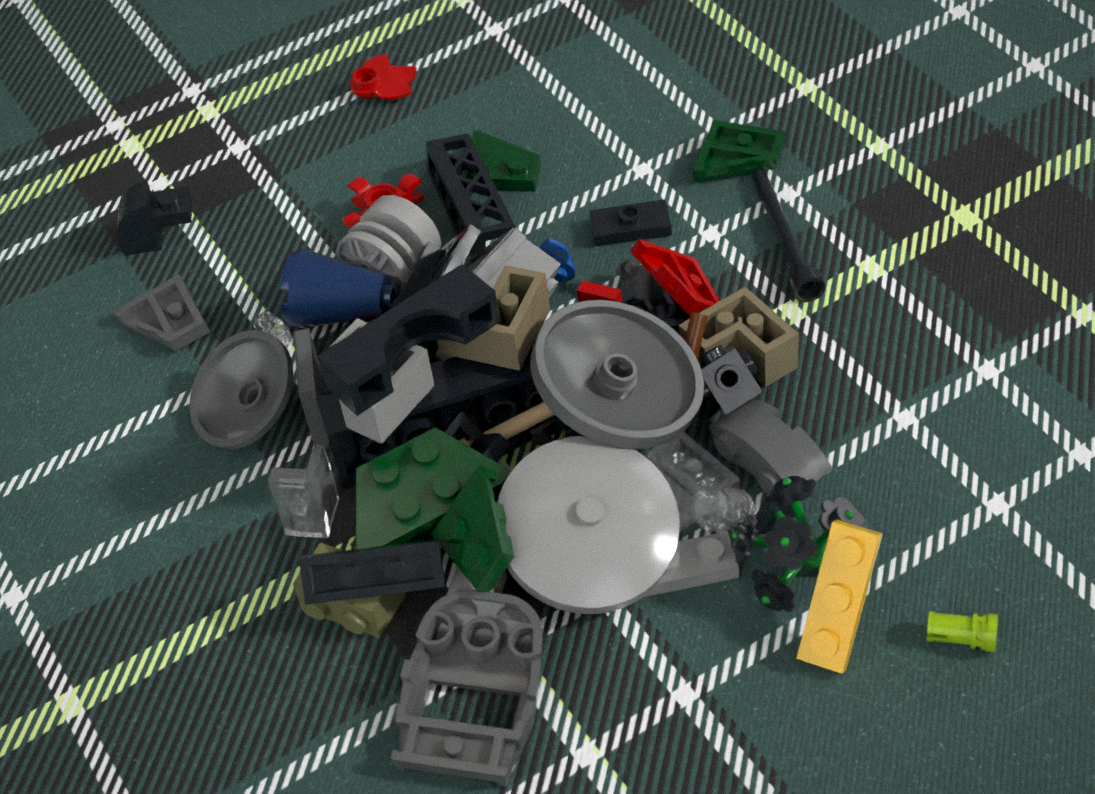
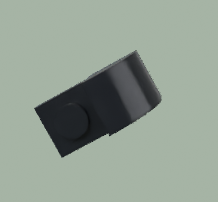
[117,181,192,255]

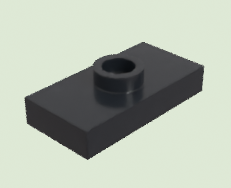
[589,199,672,246]

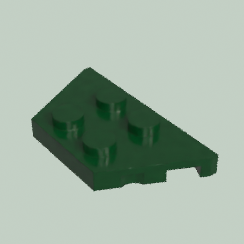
[356,427,511,549]

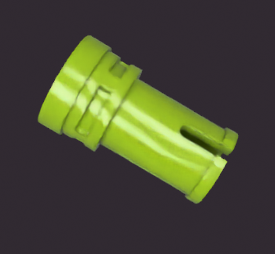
[927,611,998,653]

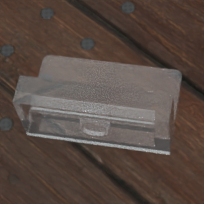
[268,444,339,538]

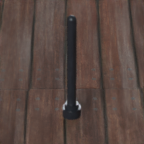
[752,168,826,303]

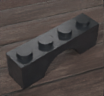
[317,264,501,416]

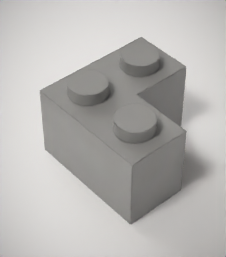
[330,318,434,444]

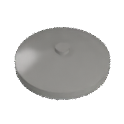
[497,436,680,614]

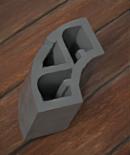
[708,399,833,495]

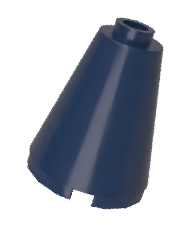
[281,249,397,329]

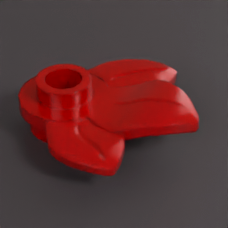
[350,54,417,100]

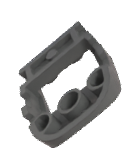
[391,590,543,787]

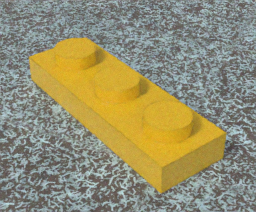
[796,520,883,674]

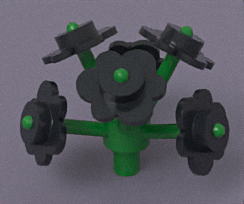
[731,475,865,612]

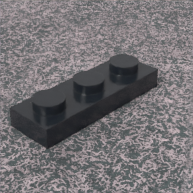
[299,539,445,605]

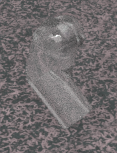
[254,311,292,348]

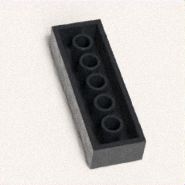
[316,333,549,490]

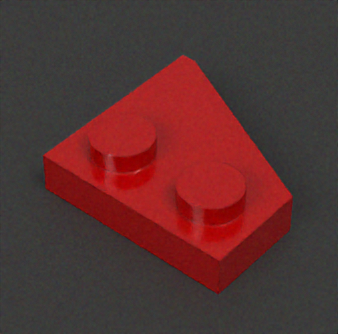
[630,239,720,316]

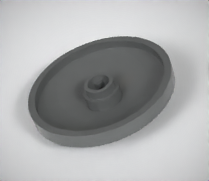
[530,300,704,449]

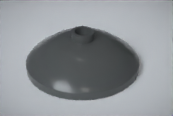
[189,330,293,450]

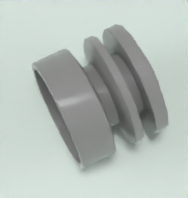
[336,195,441,293]

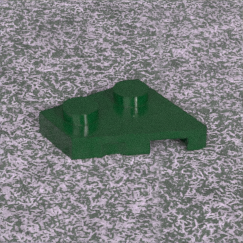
[693,120,786,182]
[461,130,541,192]
[431,464,515,592]

